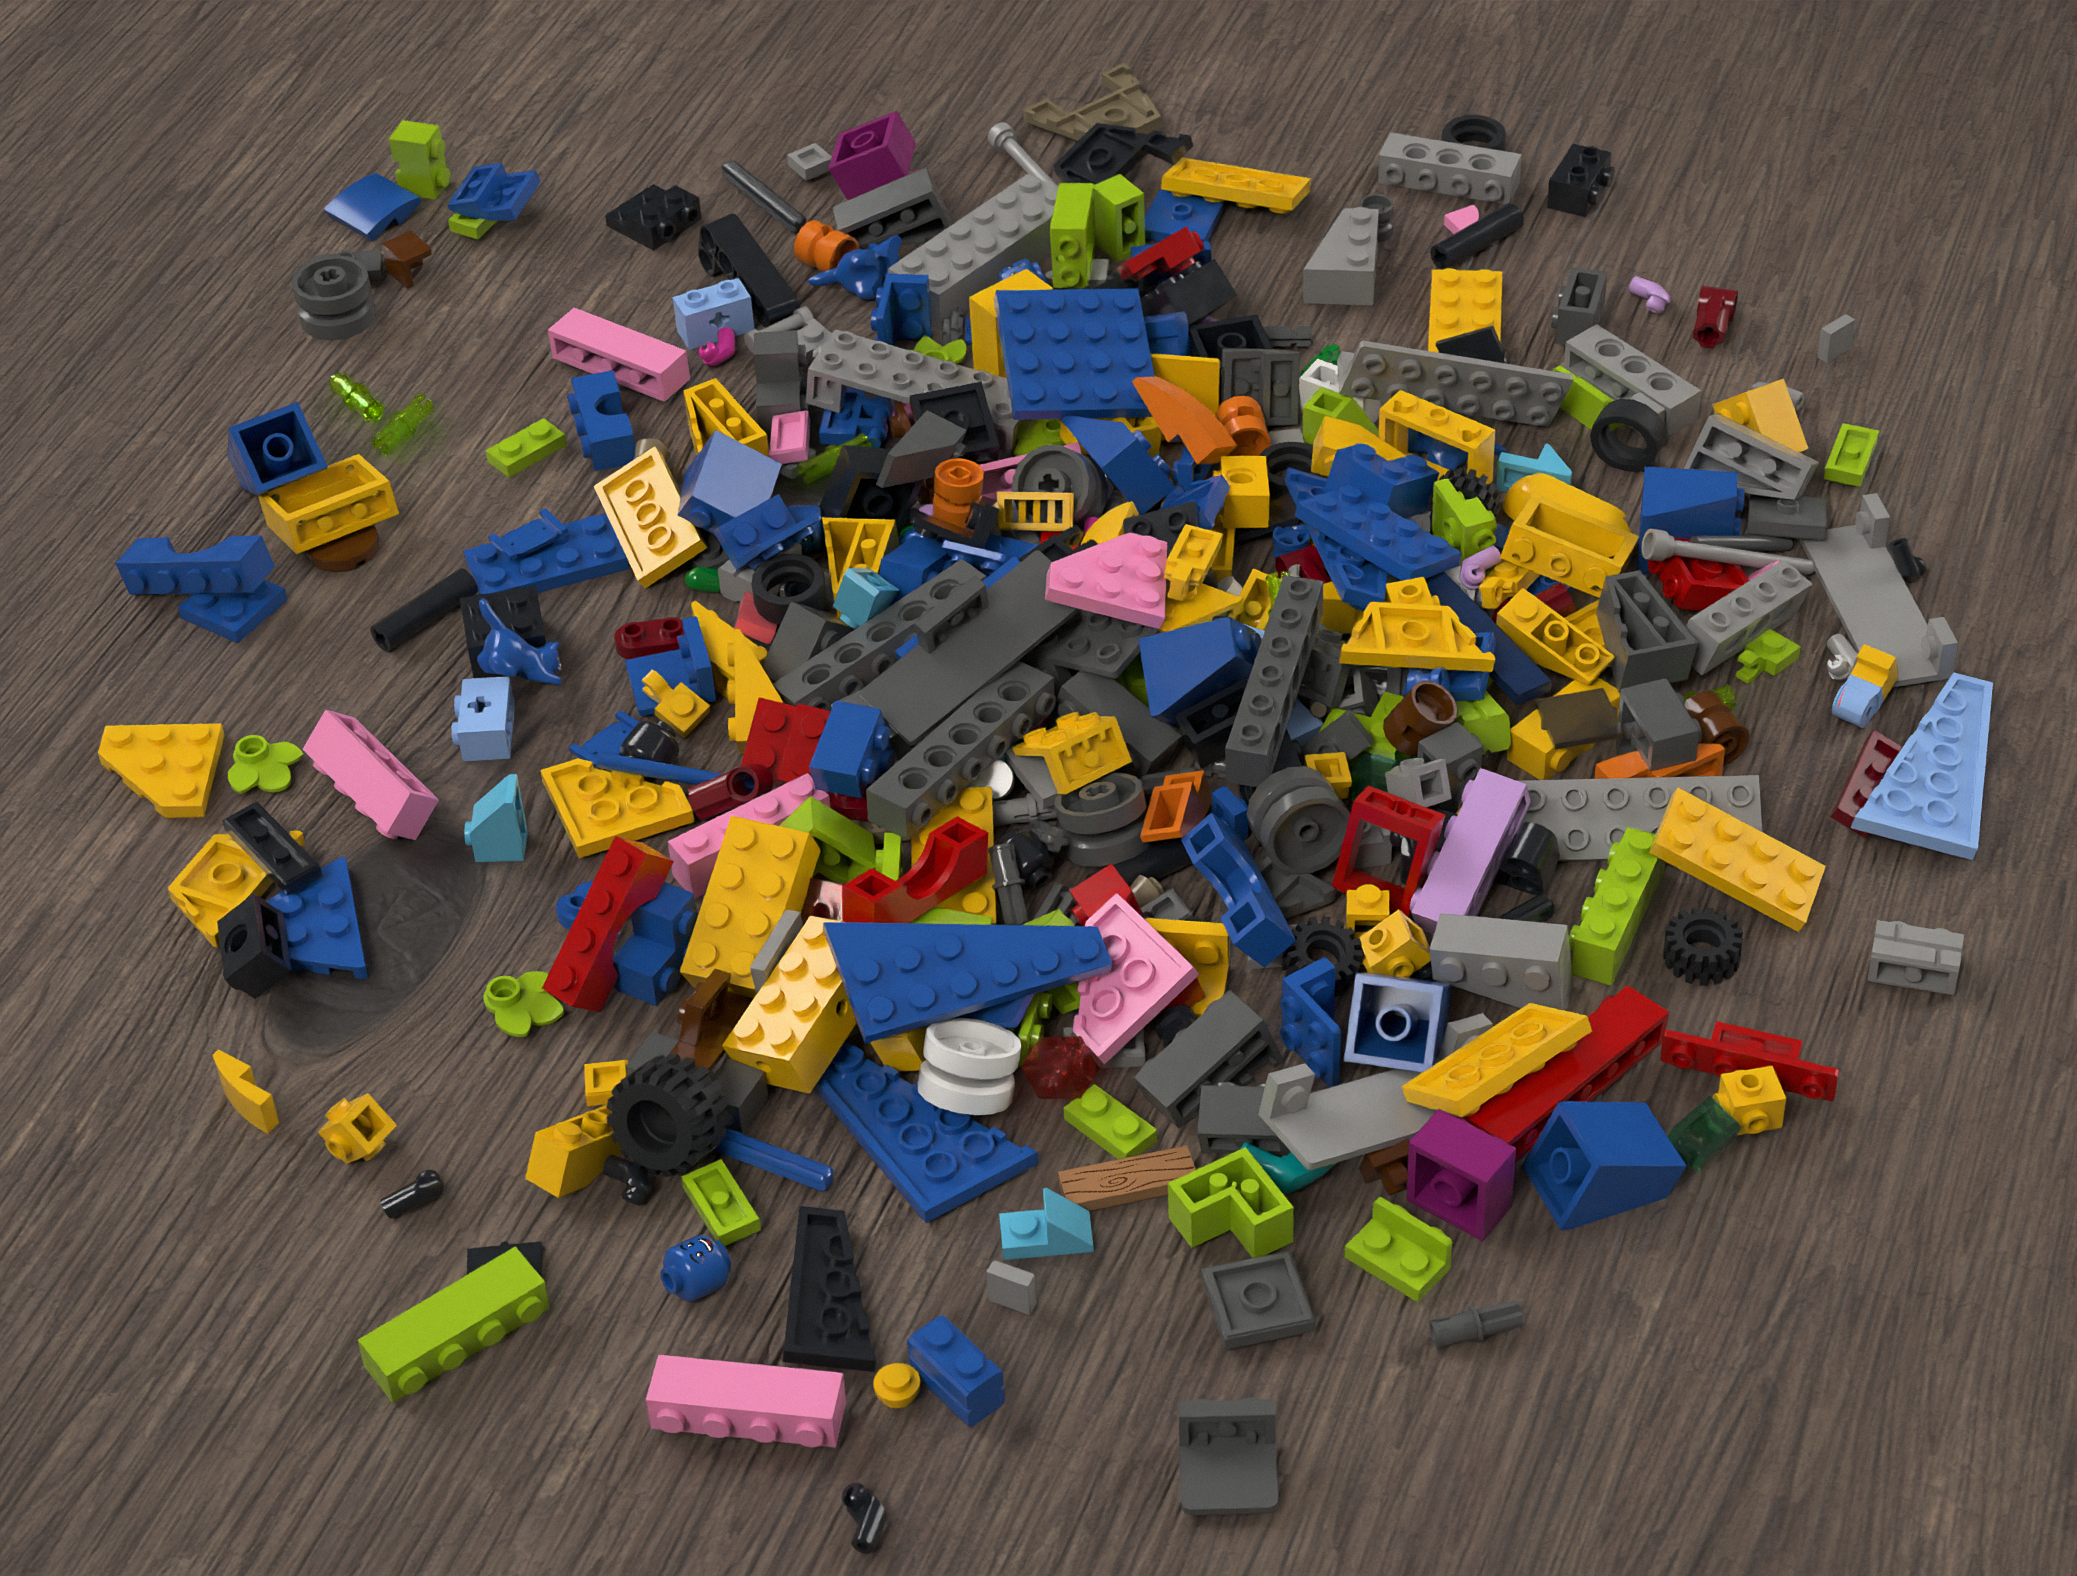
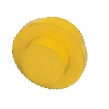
[873,1363,921,1408]

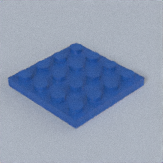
[994,289,1155,420]

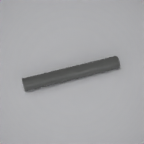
[1690,536,1793,551]

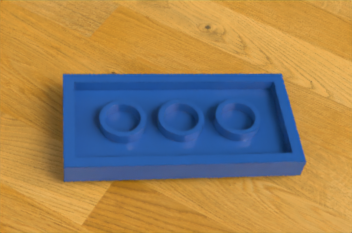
[1295,485,1462,581]
[463,513,629,594]

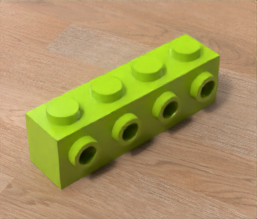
[1569,827,1665,986]

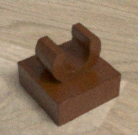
[1359,1139,1409,1196]

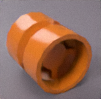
[794,220,859,272]
[1215,396,1271,456]
[932,458,984,529]

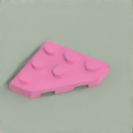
[1045,532,1167,629]
[1073,893,1199,1064]

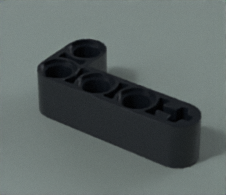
[698,213,799,328]
[1400,806,1560,895]

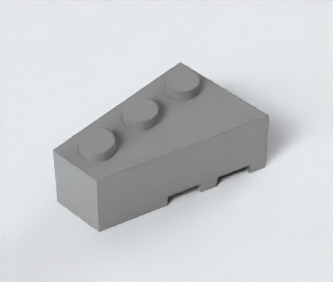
[1303,207,1379,306]
[1684,413,1819,500]
[1429,913,1573,1011]

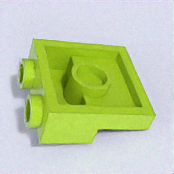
[1432,478,1497,577]

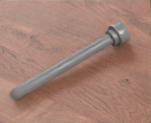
[988,122,1058,187]
[1642,529,1815,575]

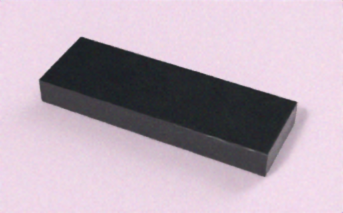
[222,802,323,896]

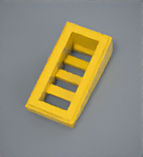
[997,492,1074,531]

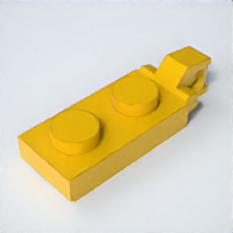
[1164,524,1223,601]
[1479,553,1541,609]

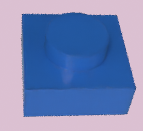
[1212,786,1248,840]

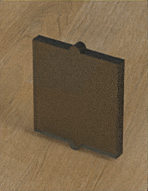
[1535,688,1624,750]

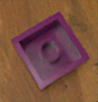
[828,111,916,200]
[1406,1109,1516,1241]

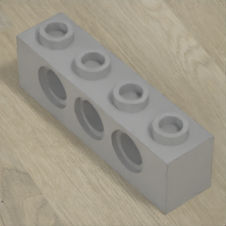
[1378,133,1521,204]
[1564,324,1701,438]
[1686,560,1813,675]

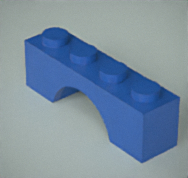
[115,535,275,594]
[1181,812,1296,968]

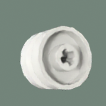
[917,1018,1021,1115]

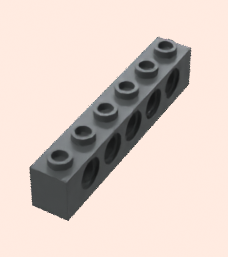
[773,559,987,711]
[1225,575,1323,787]
[866,661,1056,839]

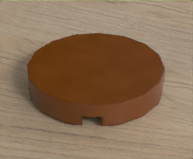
[305,524,379,572]

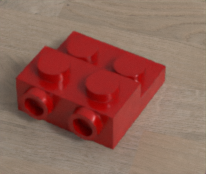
[1116,226,1205,282]
[1648,538,1750,611]
[740,697,831,787]

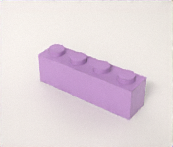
[1410,768,1531,934]

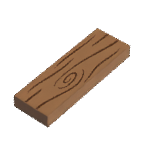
[1058,1145,1196,1211]

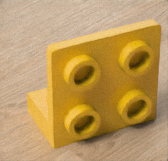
[1150,353,1220,441]
[1012,712,1132,795]
[1145,918,1231,1019]

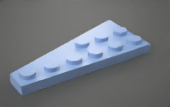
[1851,673,1993,860]

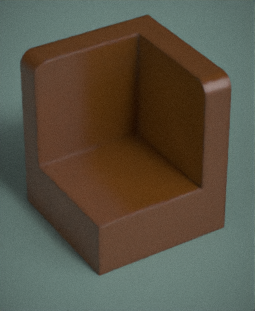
[381,230,432,289]

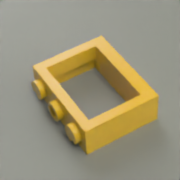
[1379,390,1495,485]
[258,454,399,554]
[1500,494,1640,598]

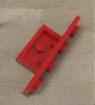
[1660,1021,1839,1101]

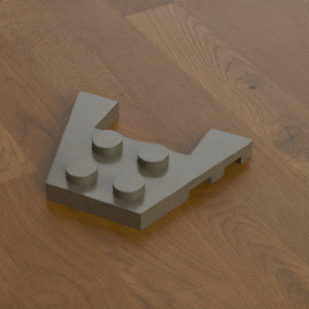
[1023,63,1161,141]

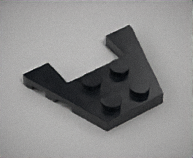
[1053,123,1194,185]

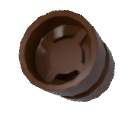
[1383,680,1457,756]
[1684,691,1750,765]

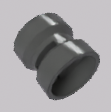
[1359,194,1394,242]

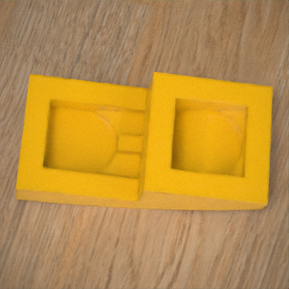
[213,1049,279,1134]

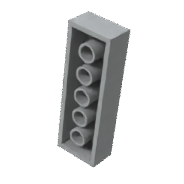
[888,173,1058,329]

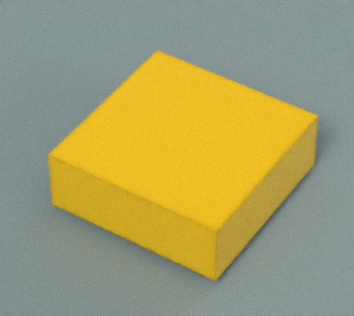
[584,1060,628,1106]

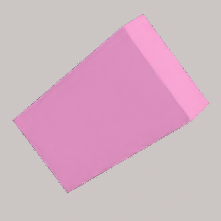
[769,410,811,464]

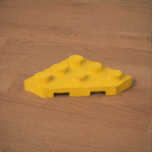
[98,723,225,818]
[540,758,694,858]

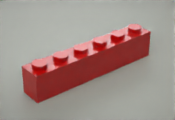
[1461,985,1669,1163]

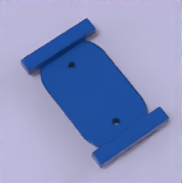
[488,508,568,561]
[569,710,639,770]

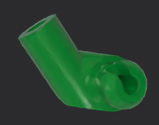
[685,567,720,594]

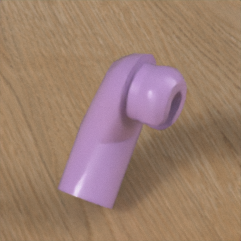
[1629,276,1670,314]
[1459,545,1502,589]

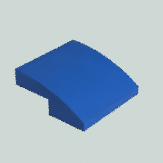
[448,163,541,221]
[324,173,422,242]

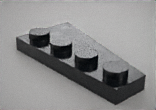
[782,1206,876,1372]

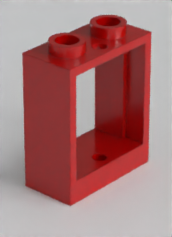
[1332,785,1445,917]

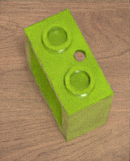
[1050,183,1096,289]

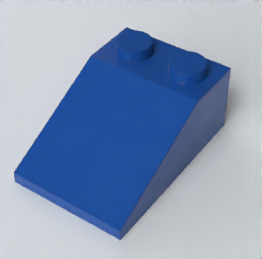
[1061,415,1175,515]

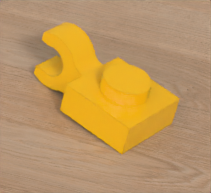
[642,670,711,739]

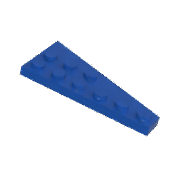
[1284,467,1388,611]
[823,922,1113,1044]
[814,1041,1039,1223]

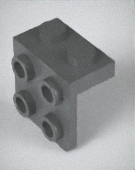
[1178,1398,1278,1515]

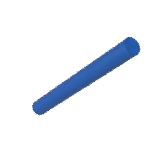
[597,752,755,793]

